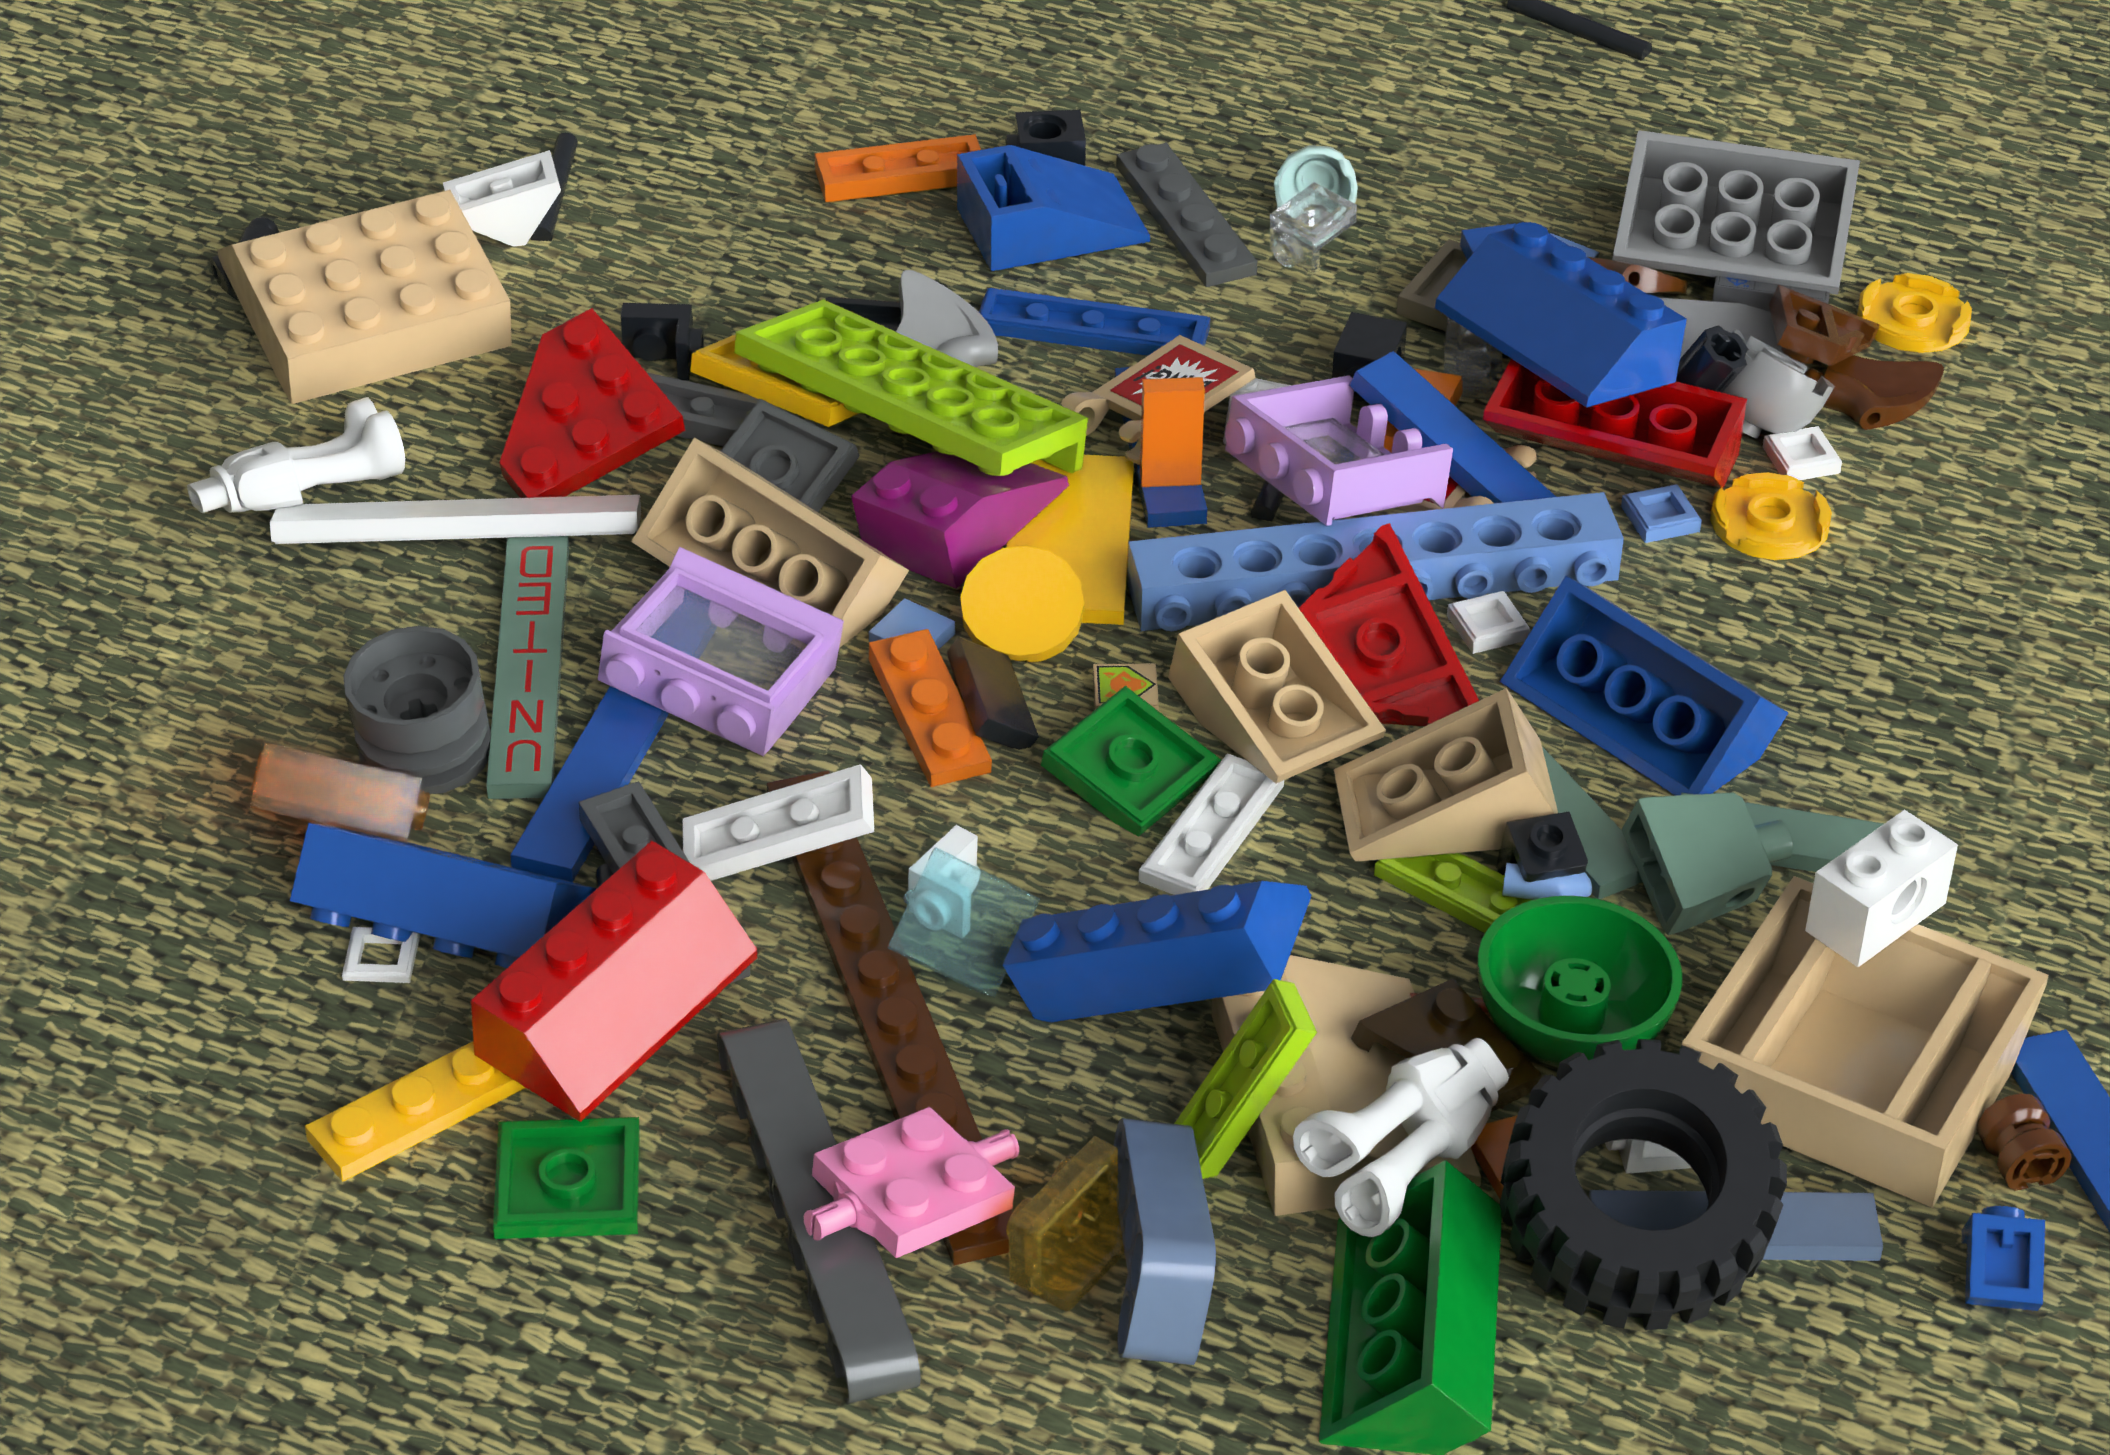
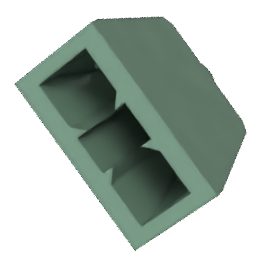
[1622,792,1793,935]

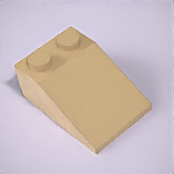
[1168,590,1386,783]
[1334,688,1558,862]

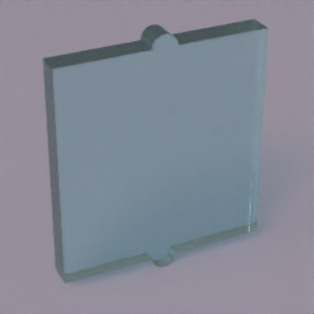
[887,847,1040,998]

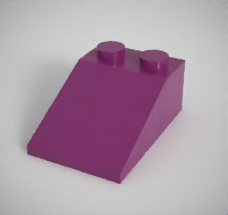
[851,451,1069,589]

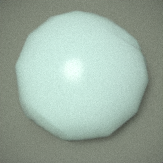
[1274,145,1358,236]

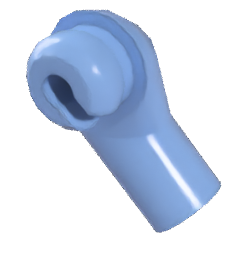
[1502,863,1592,900]

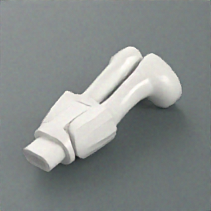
[187,397,405,513]
[1293,1038,1509,1237]

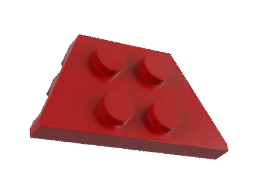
[1299,523,1479,726]

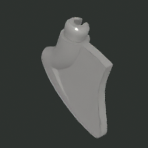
[895,270,998,367]

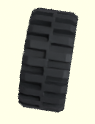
[1500,1039,1787,1330]

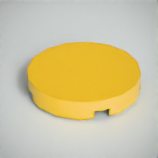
[1857,273,1972,353]
[1710,472,1832,560]
[960,545,1084,663]

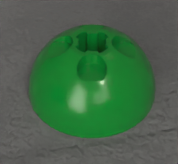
[1477,896,1683,1068]

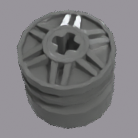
[343,626,491,796]

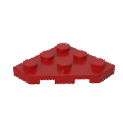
[499,308,686,498]

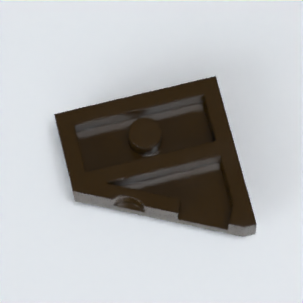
[1351,979,1542,1112]

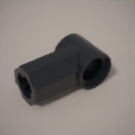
[1676,325,1749,393]

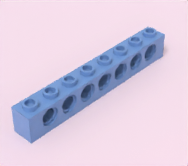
[1127,492,1624,631]

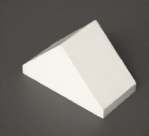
[443,150,561,246]

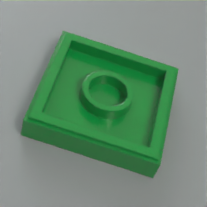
[1040,686,1222,837]
[493,1117,640,1239]

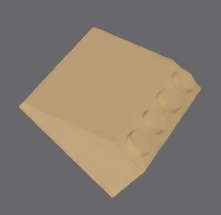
[1212,955,1481,1216]

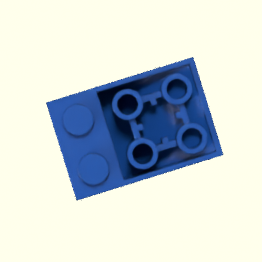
[957,145,1150,271]

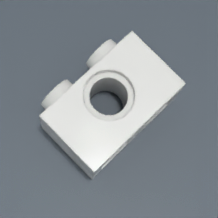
[1805,809,1958,967]

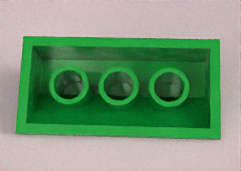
[1319,1160,1502,1455]

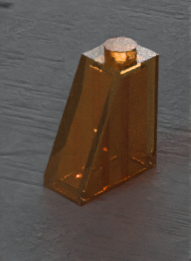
[248,738,430,843]

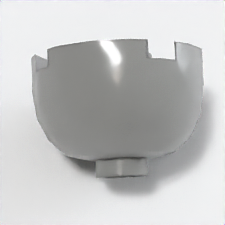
[1722,330,1835,439]

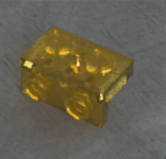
[1006,1136,1125,1311]

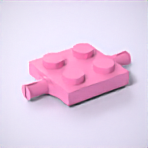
[804,1107,1019,1258]

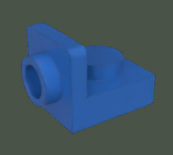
[1961,1206,2045,1311]

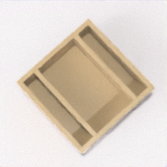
[218,190,512,404]
[1682,876,2049,1208]

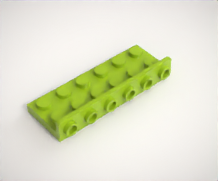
[734,299,1088,476]

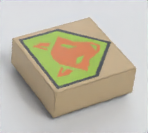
[1093,663,1159,711]

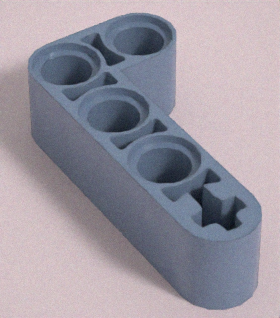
[1112,1118,1216,1365]

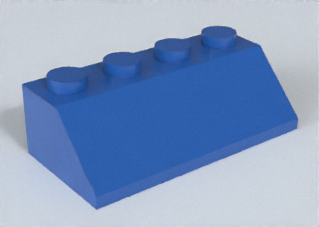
[1435,222,1687,408]
[1500,576,1788,795]
[290,823,597,968]
[1003,881,1312,1022]

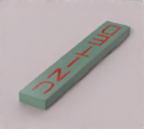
[486,536,569,799]

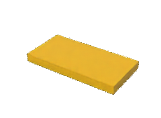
[1006,455,1134,625]

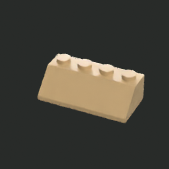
[631,437,909,652]

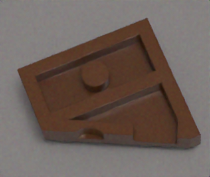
[1769,284,1880,366]

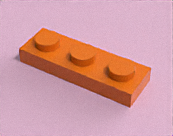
[815,134,981,202]
[869,629,992,787]

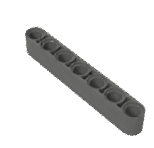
[717,1018,921,1405]

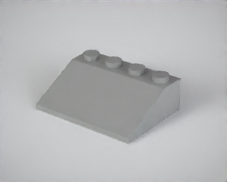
[1612,130,1860,295]

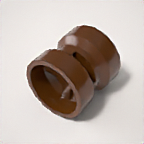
[1977,1093,2072,1191]

